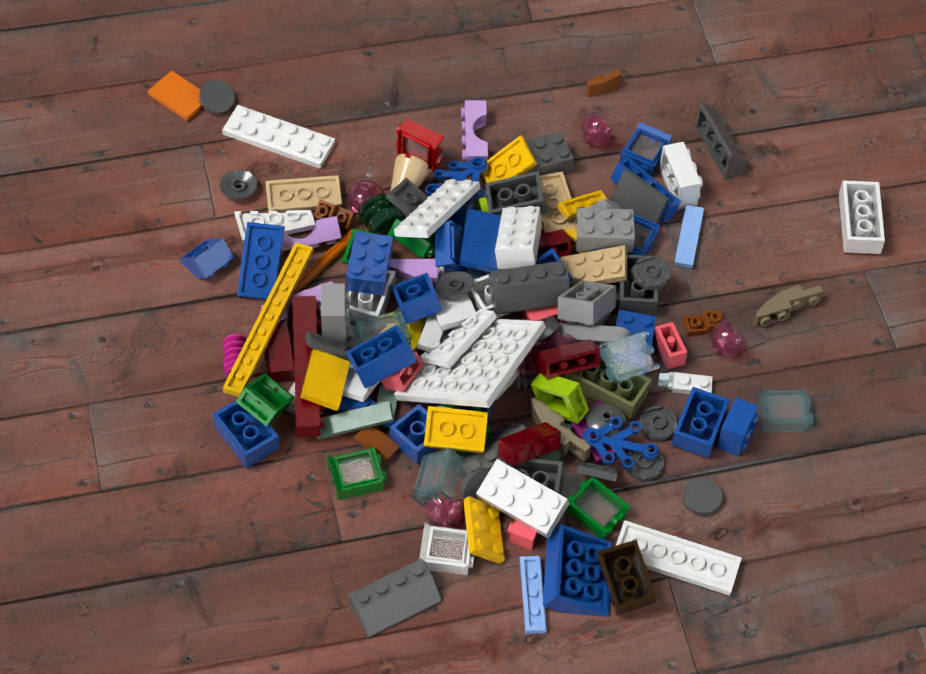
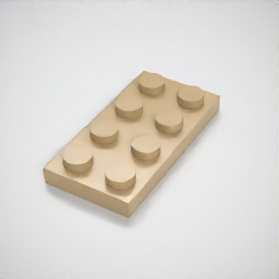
[541,171,576,233]
[266,175,342,213]
[560,245,627,289]

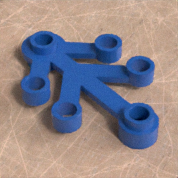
[425,157,488,197]
[582,417,659,470]

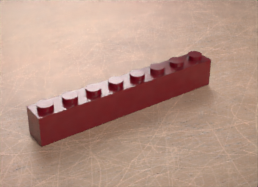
[293,296,324,437]

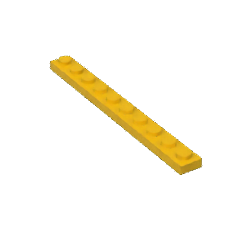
[223,242,313,397]

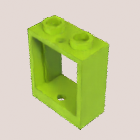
[531,373,589,424]

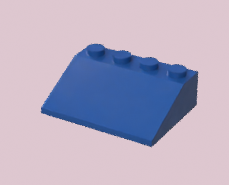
[543,524,612,617]

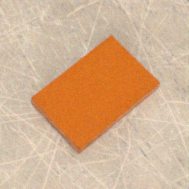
[147,71,203,121]

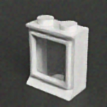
[419,523,474,575]

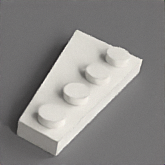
[234,210,315,245]
[420,309,497,368]

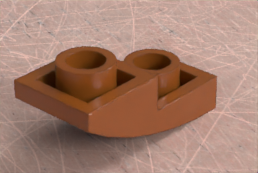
[586,69,622,97]
[313,199,357,231]
[681,311,726,336]
[354,427,399,461]

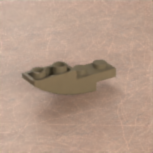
[753,285,823,327]
[531,398,591,462]

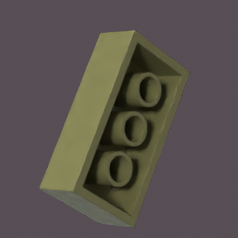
[564,353,652,420]

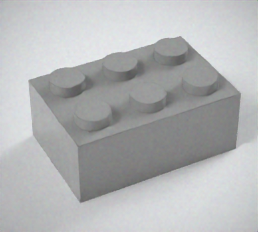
[576,208,635,253]
[558,280,616,326]
[321,283,350,343]

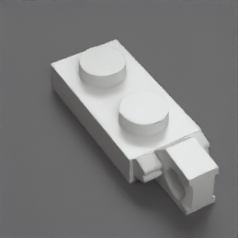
[658,372,713,394]

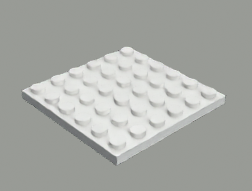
[394,319,546,408]

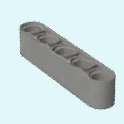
[539,323,630,353]

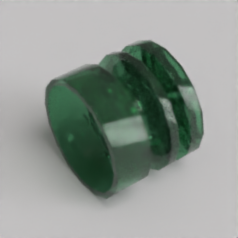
[358,193,406,239]

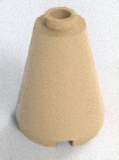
[390,154,430,191]

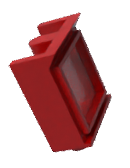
[396,119,444,172]

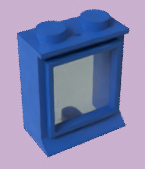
[619,122,672,176]
[627,214,660,256]
[435,220,466,273]

